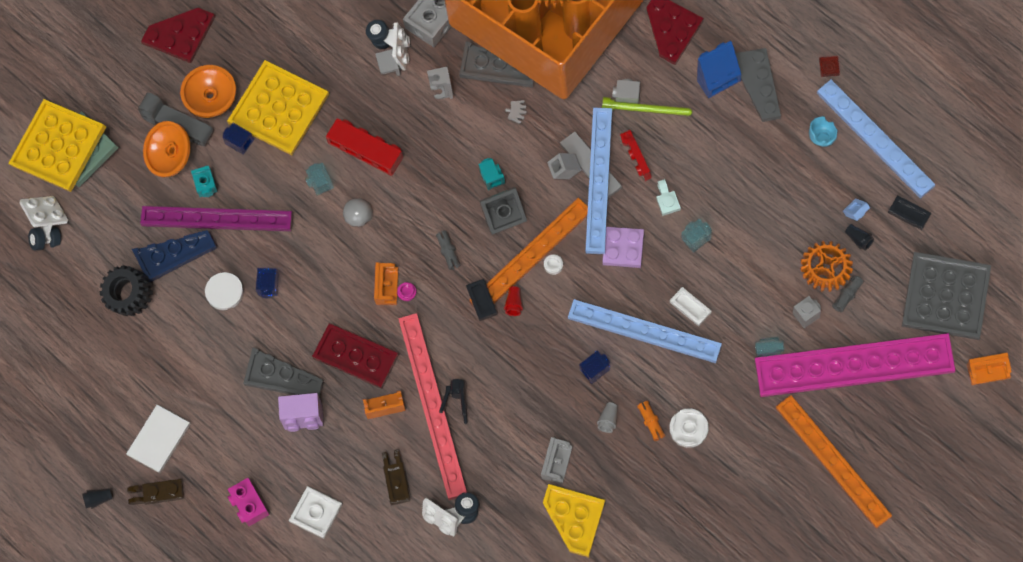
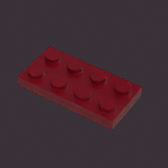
[312,323,399,389]

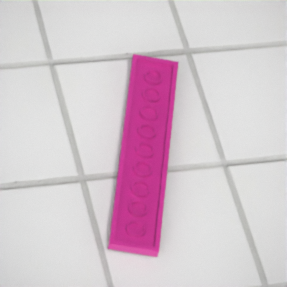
[755,333,955,397]

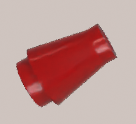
[504,286,523,316]

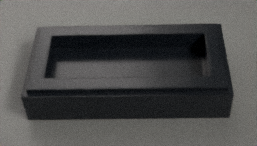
[888,195,931,231]
[466,279,497,321]

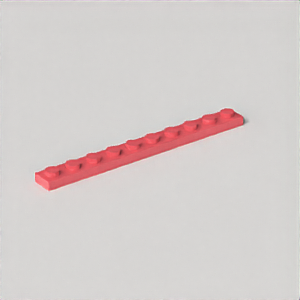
[398,313,467,500]

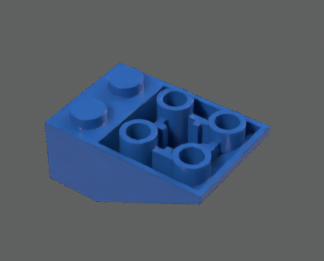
[697,41,741,99]

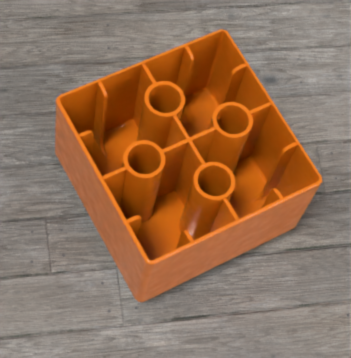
[445,0,644,99]

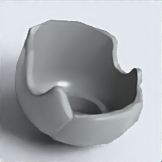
[343,198,373,227]

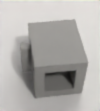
[612,79,640,104]
[547,153,581,179]
[793,296,821,328]

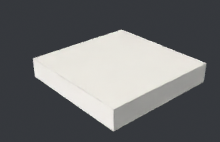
[289,486,342,539]

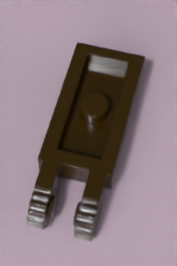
[382,449,410,506]
[127,479,184,505]

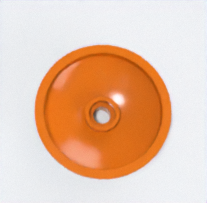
[180,65,236,118]
[143,121,190,177]

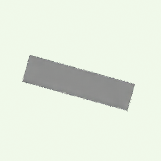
[560,131,622,198]

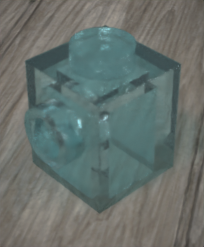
[305,162,334,196]
[681,219,712,253]

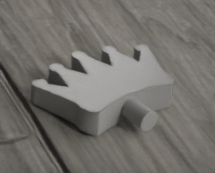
[505,100,527,124]

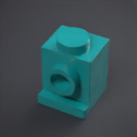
[478,158,505,190]
[191,165,217,197]

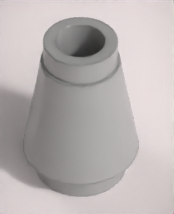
[597,402,618,433]

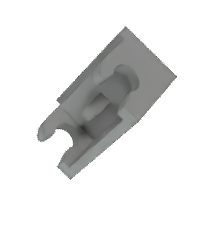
[427,67,453,99]
[541,437,573,484]

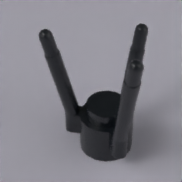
[439,379,468,424]

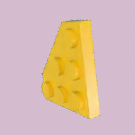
[543,484,605,558]

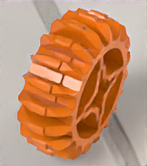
[800,240,853,292]

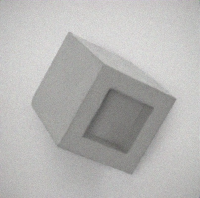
[375,49,400,76]

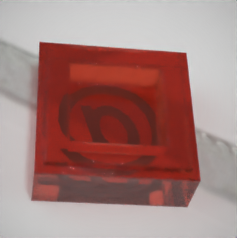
[819,56,840,77]

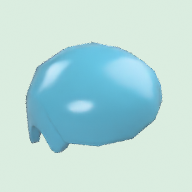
[808,116,838,147]

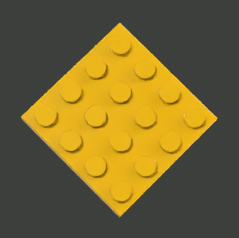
[227,60,329,155]
[8,99,106,192]

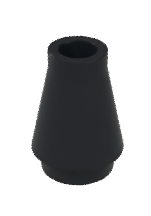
[845,224,874,250]
[82,488,112,509]

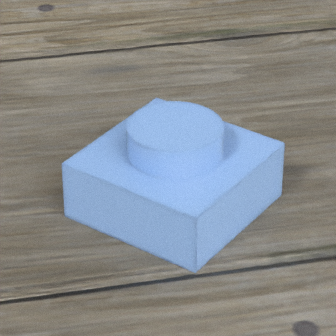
[843,199,870,221]

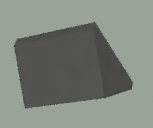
[480,187,527,234]

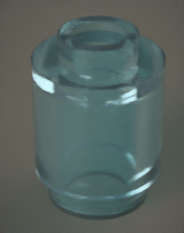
[755,337,784,357]

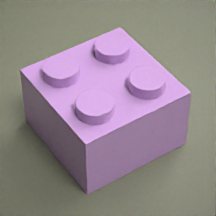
[278,393,323,432]

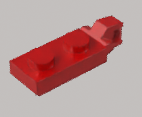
[620,130,652,181]

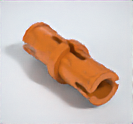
[637,401,665,441]

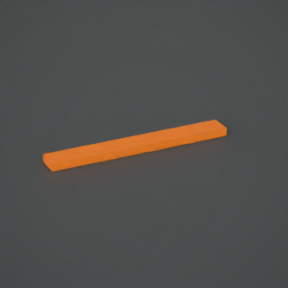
[470,197,588,304]
[776,395,892,529]

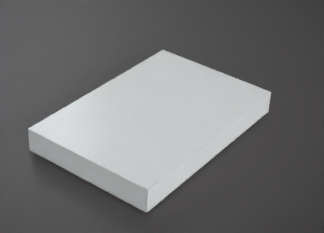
[126,405,191,473]

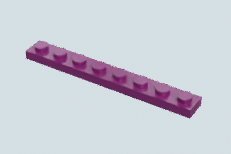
[140,206,293,231]

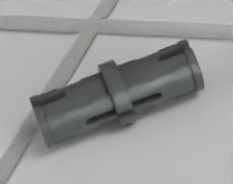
[436,231,460,270]
[832,275,863,313]

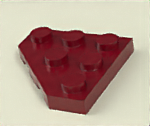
[646,0,704,65]
[141,8,215,63]

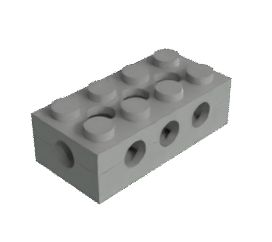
[403,0,451,47]

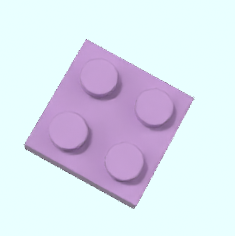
[603,227,644,268]

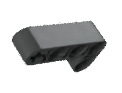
[138,93,213,147]

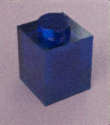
[222,123,254,155]
[256,268,279,298]
[579,350,610,384]

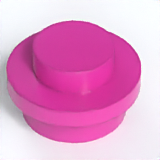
[397,282,416,301]

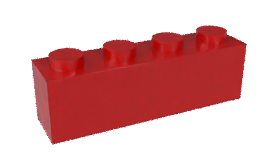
[326,118,403,176]

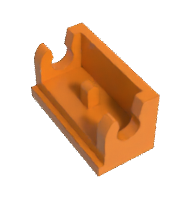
[374,262,398,305]
[967,353,1011,385]
[362,390,405,419]

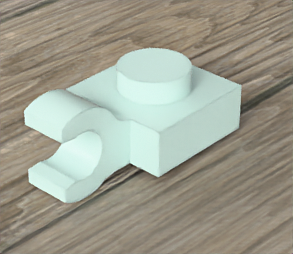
[656,179,681,216]

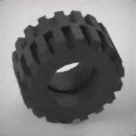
[99,265,153,316]

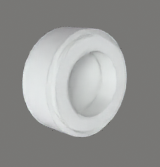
[544,255,563,275]

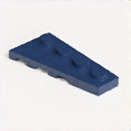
[132,230,217,282]

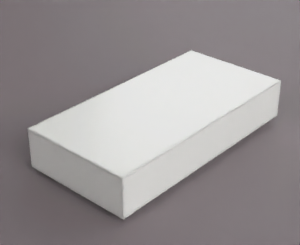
[670,287,711,327]

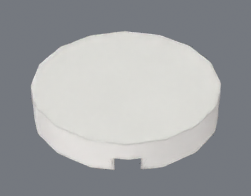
[205,272,244,310]
[670,408,708,448]

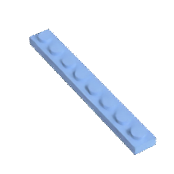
[817,80,935,199]
[585,108,612,254]
[568,299,722,363]

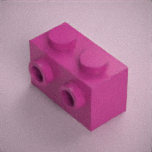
[227,478,269,526]

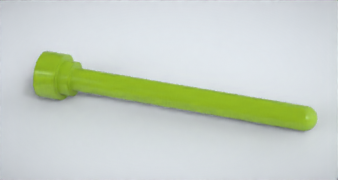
[602,97,692,116]

